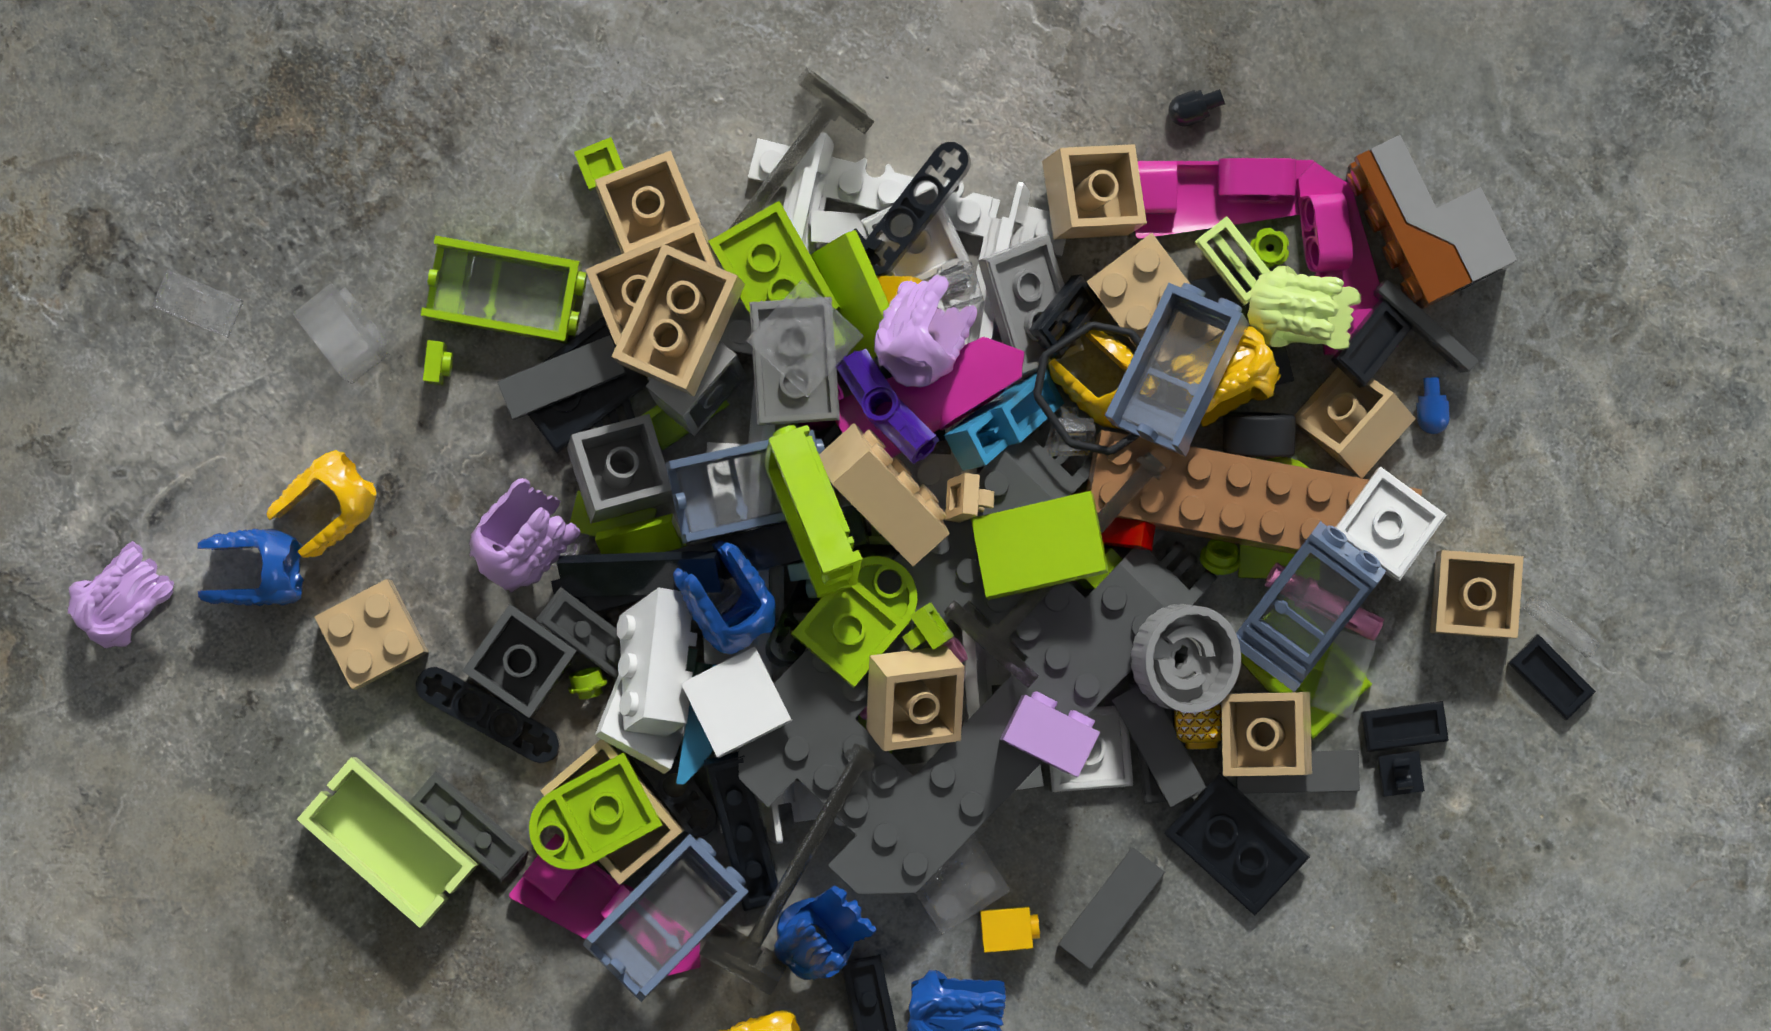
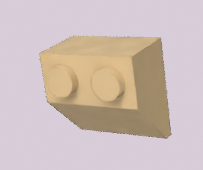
[1294,367,1416,478]

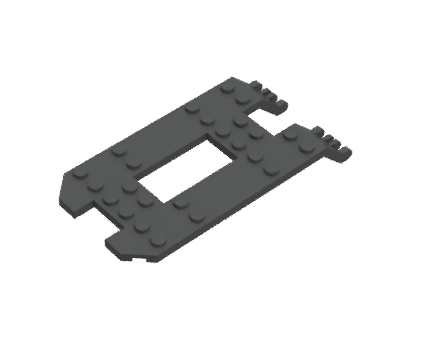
[738,419,1218,894]

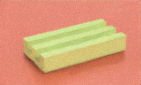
[1194,216,1271,306]

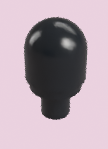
[1168,89,1225,127]

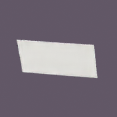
[811,210,866,243]

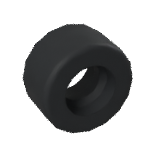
[1223,412,1296,457]

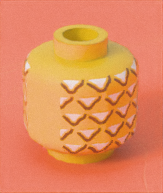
[1174,702,1222,749]

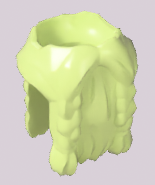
[1247,266,1361,350]

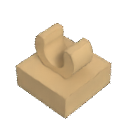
[945,473,994,523]

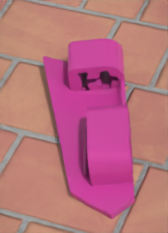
[1135,158,1314,239]
[1296,162,1398,355]
[835,337,1025,458]
[509,834,701,976]

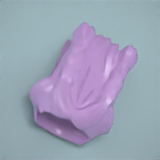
[874,275,977,388]
[469,478,581,592]
[67,541,174,648]

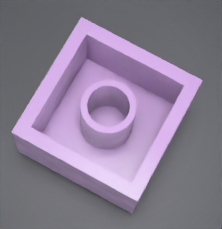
[1000,691,1100,777]

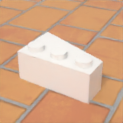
[617,588,697,737]

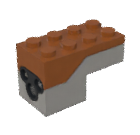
[1346,135,1517,309]

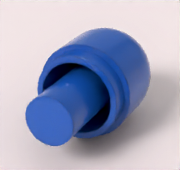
[1416,377,1450,434]

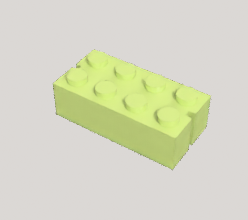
[297,757,479,928]

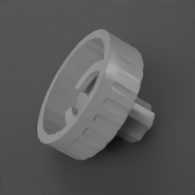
[1131,604,1241,713]

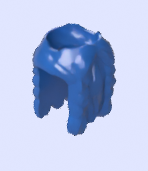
[197,529,304,606]
[673,540,776,654]
[774,885,876,980]
[907,970,1006,1031]

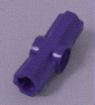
[837,349,939,464]

